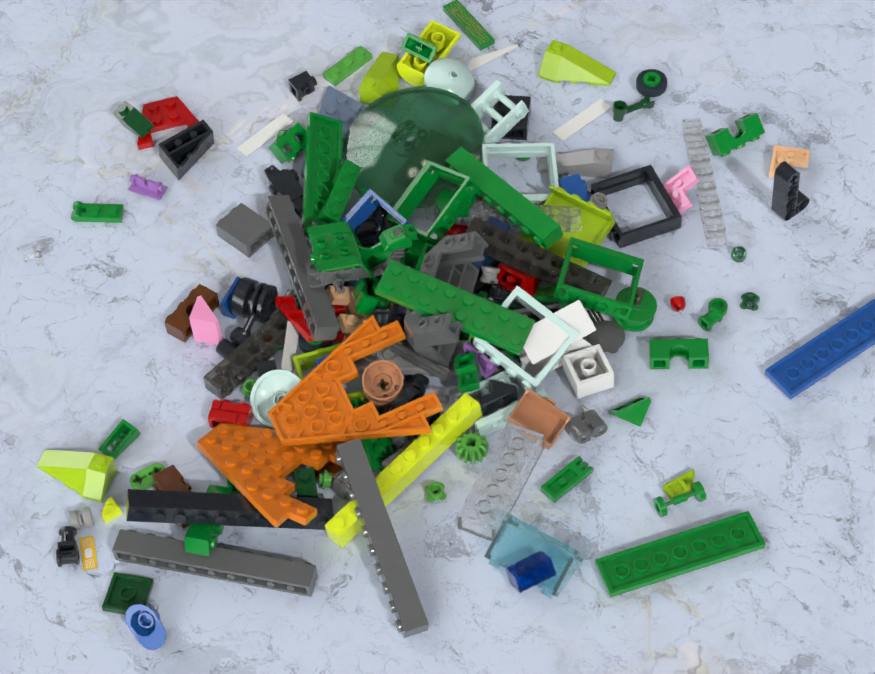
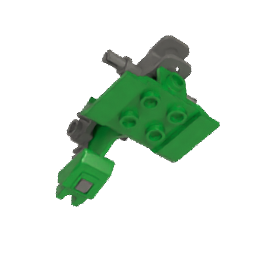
[305,222,417,294]

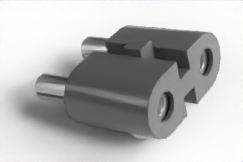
[566,405,608,444]

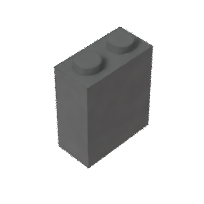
[216,203,274,258]

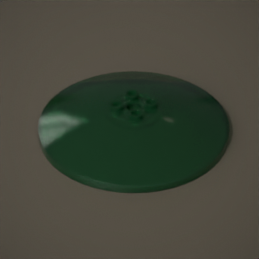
[342,87,485,209]

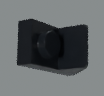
[479,380,518,416]

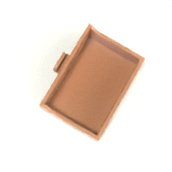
[506,388,571,450]

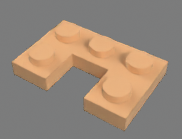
[326,285,369,334]

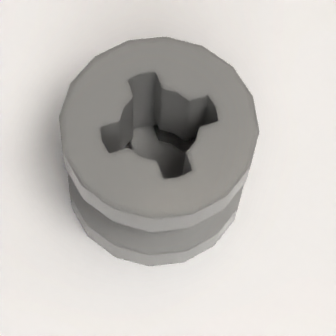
[479,266,500,284]

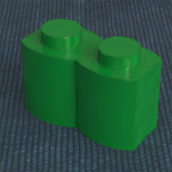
[353,276,381,316]

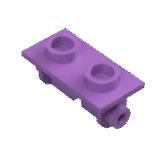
[128,174,168,201]
[458,342,499,379]

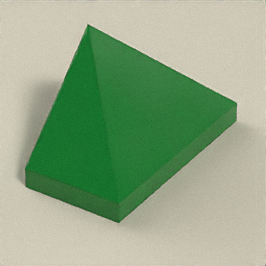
[400,33,438,64]
[608,396,651,427]

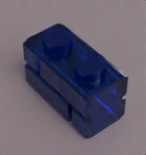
[505,550,556,593]

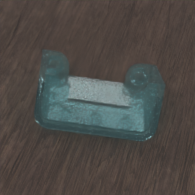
[484,513,586,599]

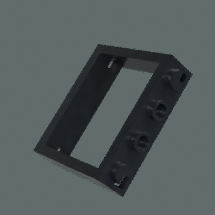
[590,165,682,248]

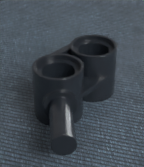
[216,313,257,363]

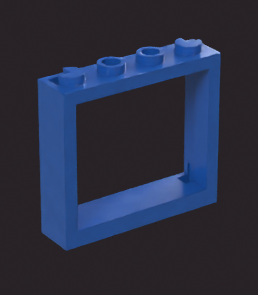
[340,189,416,233]

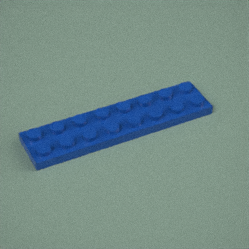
[765,299,875,400]

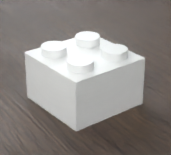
[563,344,614,399]

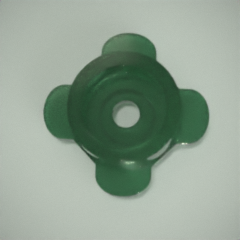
[739,292,760,311]

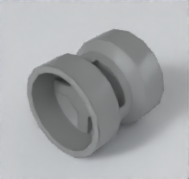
[69,507,94,530]

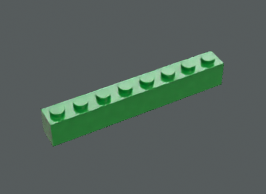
[445,146,563,250]

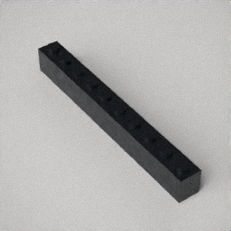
[126,489,334,530]

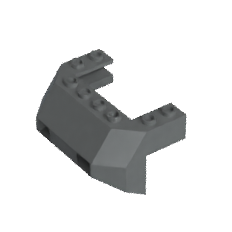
[404,231,489,367]

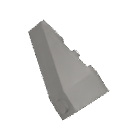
[538,148,614,178]

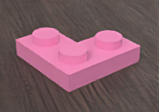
[663,166,700,214]

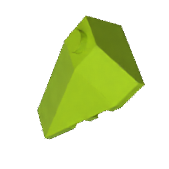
[37,450,117,503]

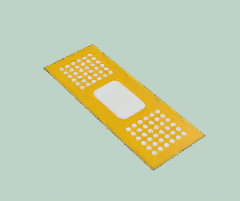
[79,536,98,571]

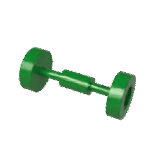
[653,481,706,517]

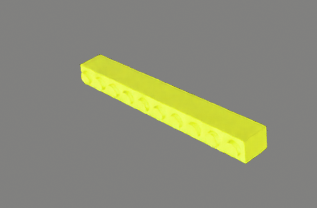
[325,393,482,548]

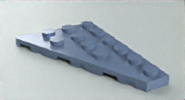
[301,86,382,178]

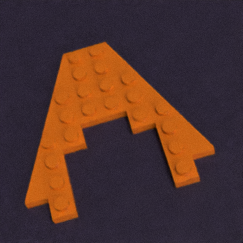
[267,315,443,446]

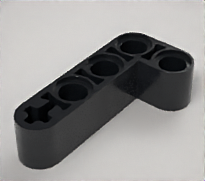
[771,161,810,221]

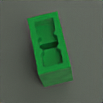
[268,122,306,164]

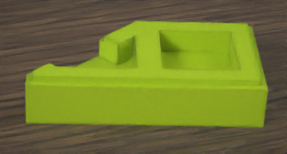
[662,469,695,501]

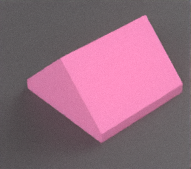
[189,295,223,345]

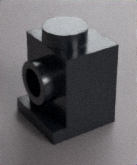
[288,71,317,102]

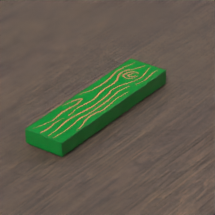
[443,0,495,51]

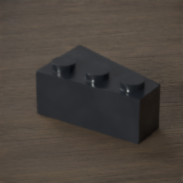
[158,119,214,180]

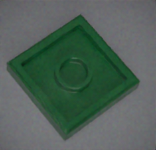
[102,572,154,615]

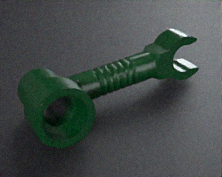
[612,95,655,122]

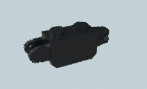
[264,165,303,218]

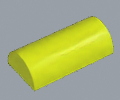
[397,20,462,87]

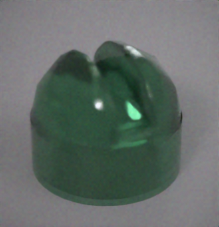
[731,246,747,262]

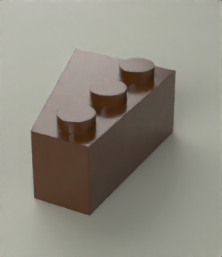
[152,465,192,529]

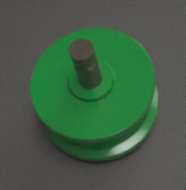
[613,287,657,332]

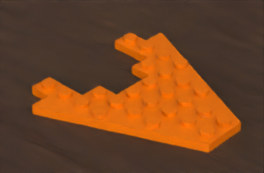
[197,423,352,528]

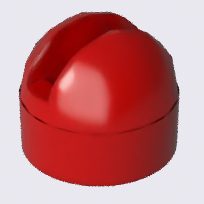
[670,296,686,312]

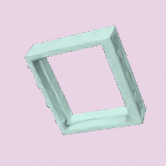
[480,142,559,210]
[473,286,579,391]

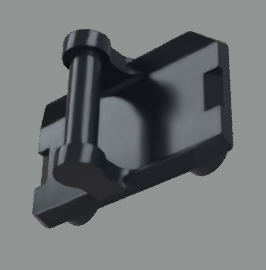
[355,205,408,247]

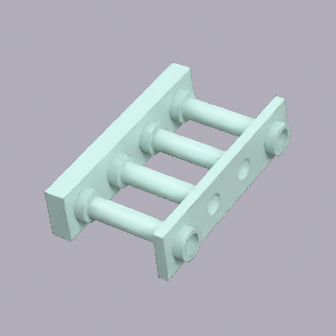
[446,80,529,160]
[456,361,547,436]

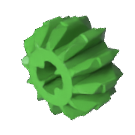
[455,430,489,465]

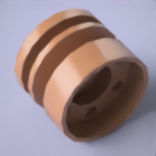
[362,360,404,408]

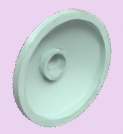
[424,58,475,106]
[250,370,301,428]

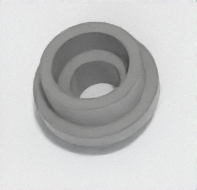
[589,192,608,210]

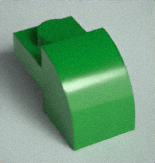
[455,352,482,394]

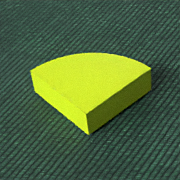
[102,497,123,524]

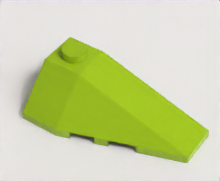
[538,40,616,86]
[359,51,399,110]

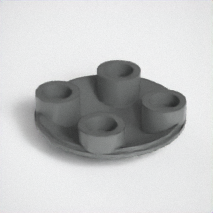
[587,320,625,353]

